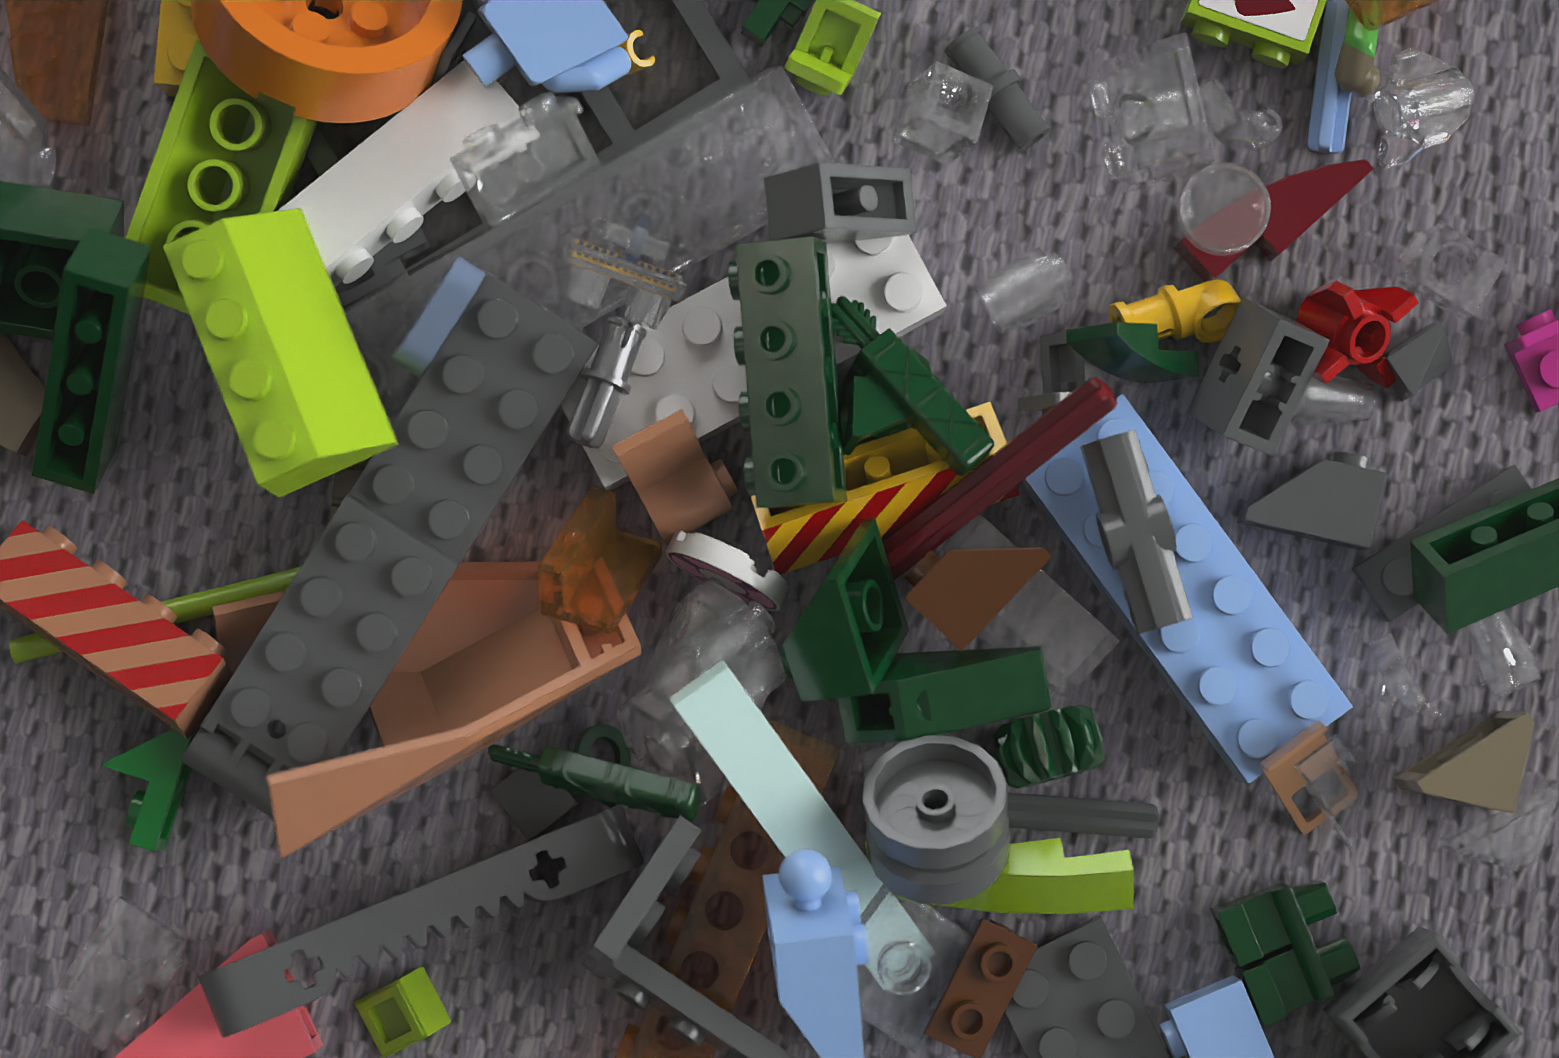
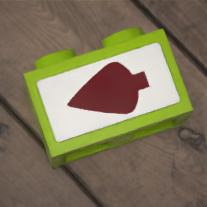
[1180,0,1327,68]

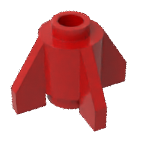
[1296,281,1418,389]

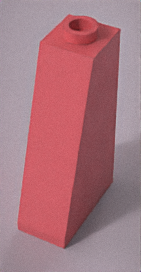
[114,929,323,1058]

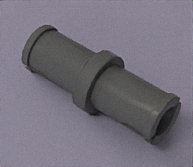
[944,27,1051,153]

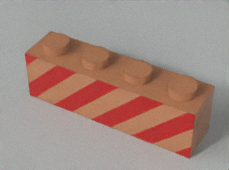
[0,520,233,739]

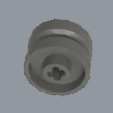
[862,735,1010,905]

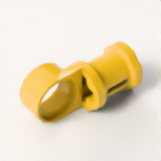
[1108,279,1241,343]

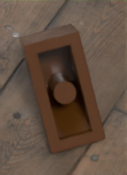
[904,546,1052,652]

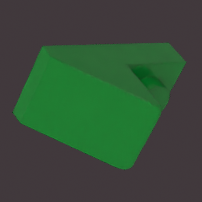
[102,727,201,852]

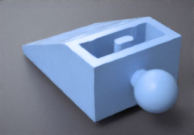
[762,849,869,1058]

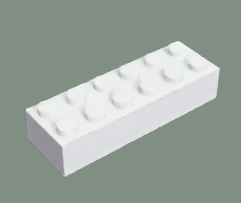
[561,235,947,492]

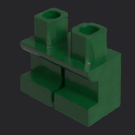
[1210,881,1361,1027]

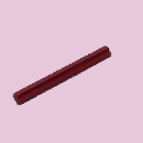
[883,377,1117,581]

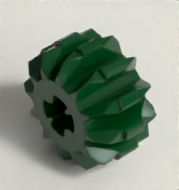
[993,705,1105,789]

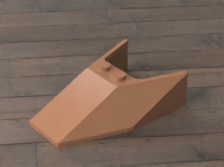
[212,561,641,859]

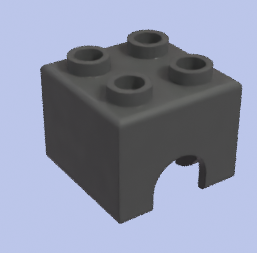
[1322,926,1522,1058]

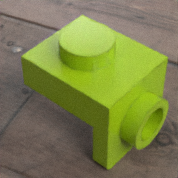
[784,0,881,95]

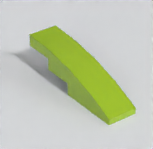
[865,837,1134,914]

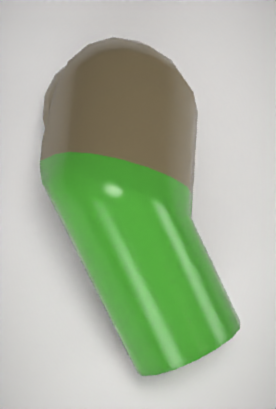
[1334,0,1381,97]

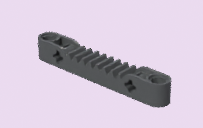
[198,804,645,1038]

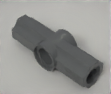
[1080,430,1193,634]

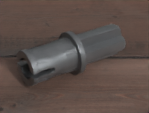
[567,316,647,448]

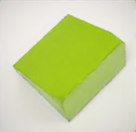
[354,967,451,1058]

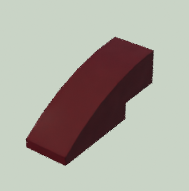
[1174,159,1374,282]

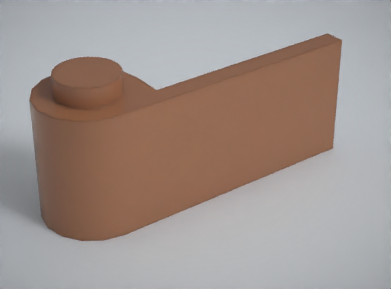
[612,409,739,545]

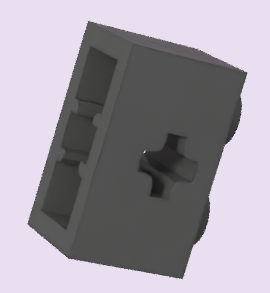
[1187,298,1330,456]

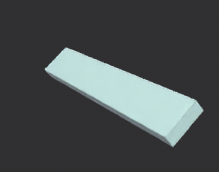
[669,659,934,989]

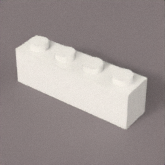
[278,60,529,287]

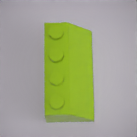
[125,40,318,315]
[163,208,399,498]

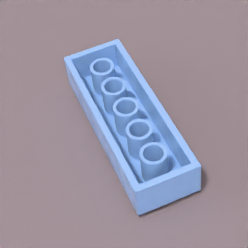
[1020,394,1353,783]

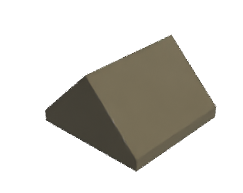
[1394,711,1535,814]

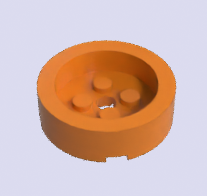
[191,0,463,123]

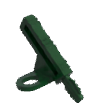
[831,296,994,476]
[488,724,701,822]

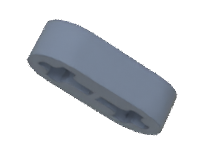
[391,255,486,377]

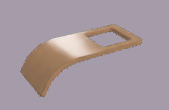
[1259,720,1358,834]

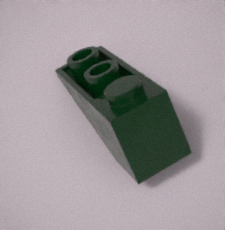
[838,646,1051,743]

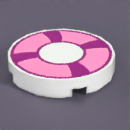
[665,530,790,611]

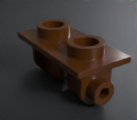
[923,918,1038,1058]

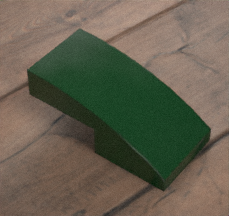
[1066,322,1200,383]

